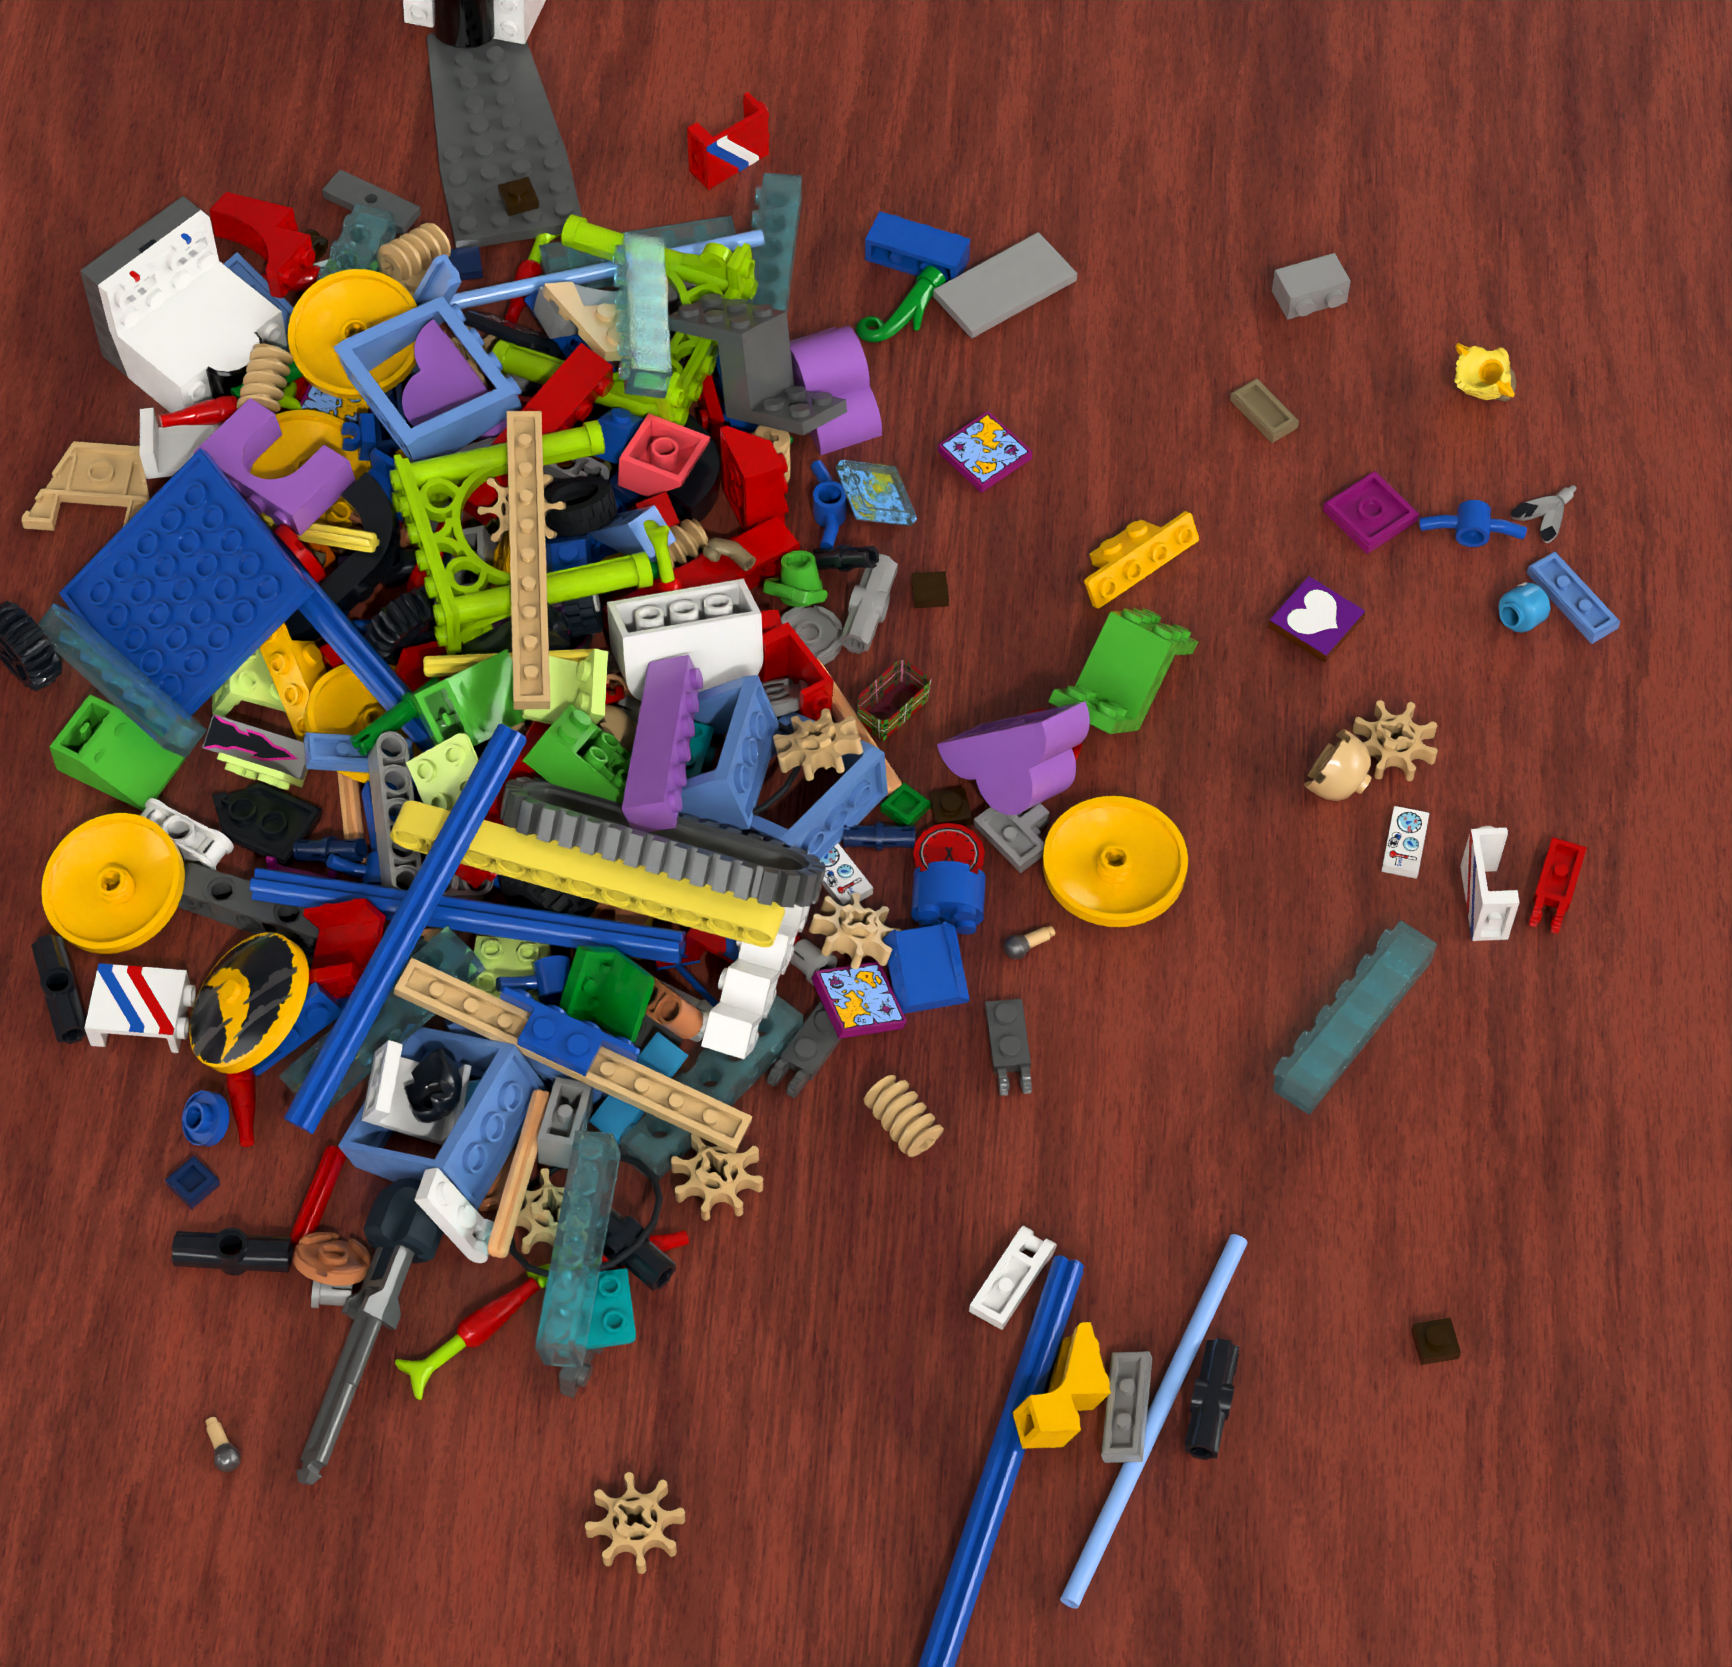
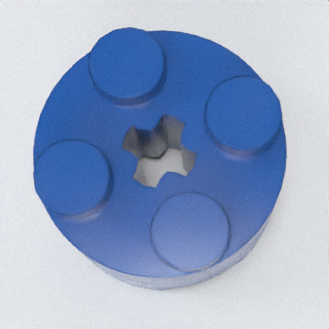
[911,861,986,935]

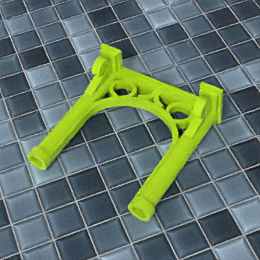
[492,214,758,426]
[389,420,653,655]

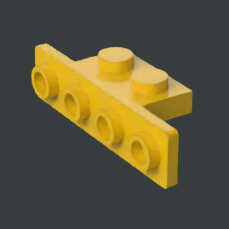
[1084,511,1199,609]
[259,622,327,742]

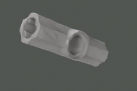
[840,554,898,654]

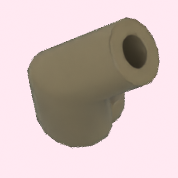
[703,537,756,571]

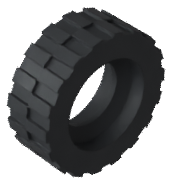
[544,476,618,536]

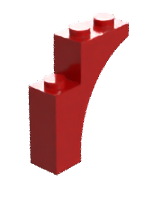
[209,192,315,299]

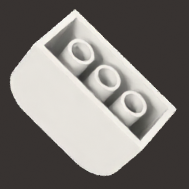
[607,579,764,701]

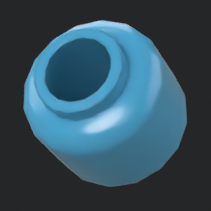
[1498,582,1551,633]

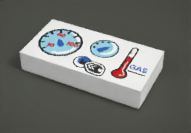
[1381,806,1429,879]
[820,843,873,906]

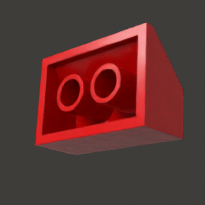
[720,426,789,533]

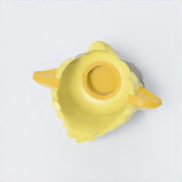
[1454,343,1517,402]

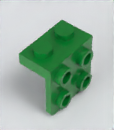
[559,946,654,1043]

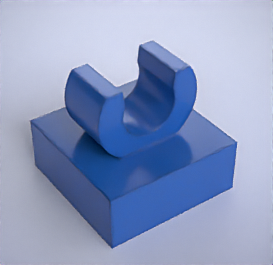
[341,413,376,461]

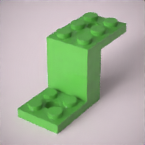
[1048,608,1198,734]

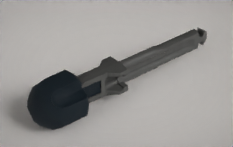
[296,1178,444,1485]

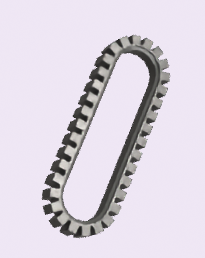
[499,776,826,908]

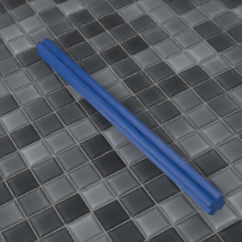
[248,504,434,753]
[283,724,527,1134]
[249,868,686,964]
[918,1255,1084,1667]

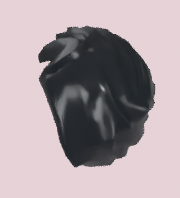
[404,1049,462,1123]

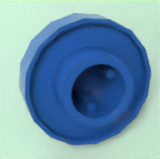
[182,1090,230,1147]

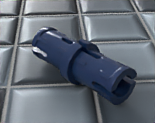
[843,822,915,851]
[293,836,367,864]

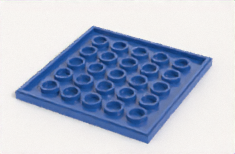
[59,448,316,738]

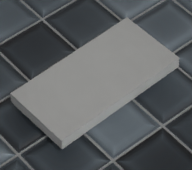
[933,232,1077,339]

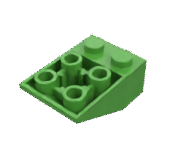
[410,649,527,747]
[49,695,185,811]
[523,704,632,803]

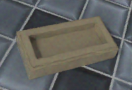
[1230,378,1299,443]

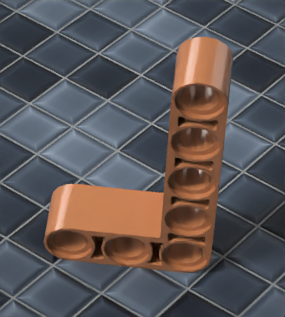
[569,902,703,1039]

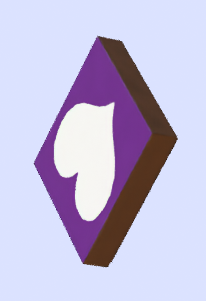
[1268,576,1365,662]

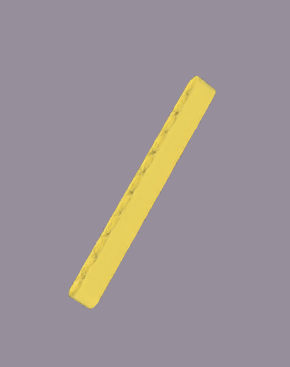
[390,800,785,948]

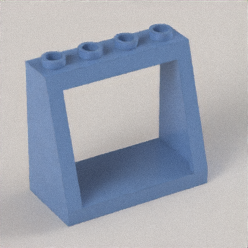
[333,295,522,462]
[678,675,779,830]
[741,712,888,860]
[338,1025,547,1210]

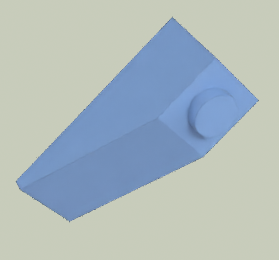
[590,505,676,563]

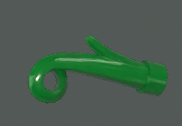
[856,266,946,342]

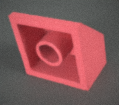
[618,413,710,497]

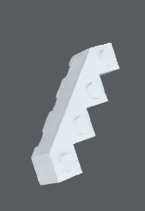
[700,904,810,1059]

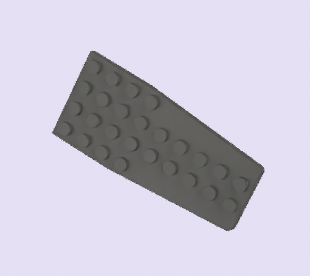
[427,23,582,248]

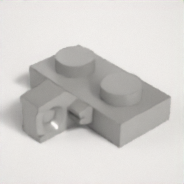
[974,803,1050,873]

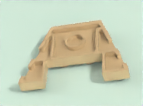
[542,275,669,362]
[21,441,150,531]

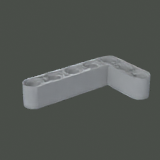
[368,731,494,901]

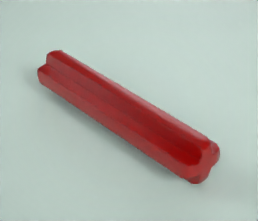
[289,1145,346,1248]

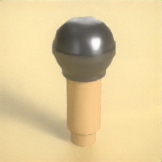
[1003,926,1055,960]
[205,1417,241,1472]

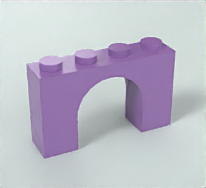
[194,398,356,536]

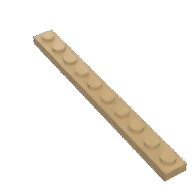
[507,411,550,710]
[394,958,753,1153]

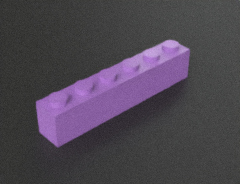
[622,655,703,833]

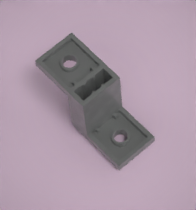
[666,293,847,435]

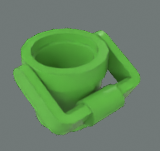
[763,550,828,607]

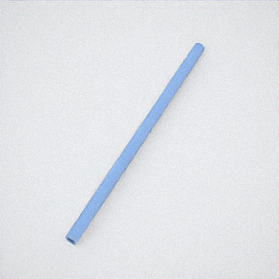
[449,229,765,310]
[1060,1234,1248,1609]

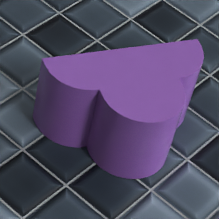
[402,319,507,441]
[790,325,882,456]
[937,701,1090,815]

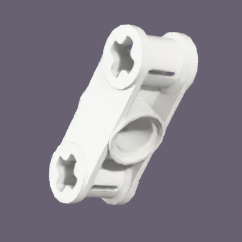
[140,798,234,871]

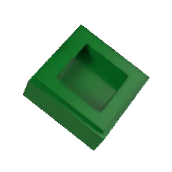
[880,782,931,826]

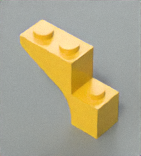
[1012,1322,1111,1449]

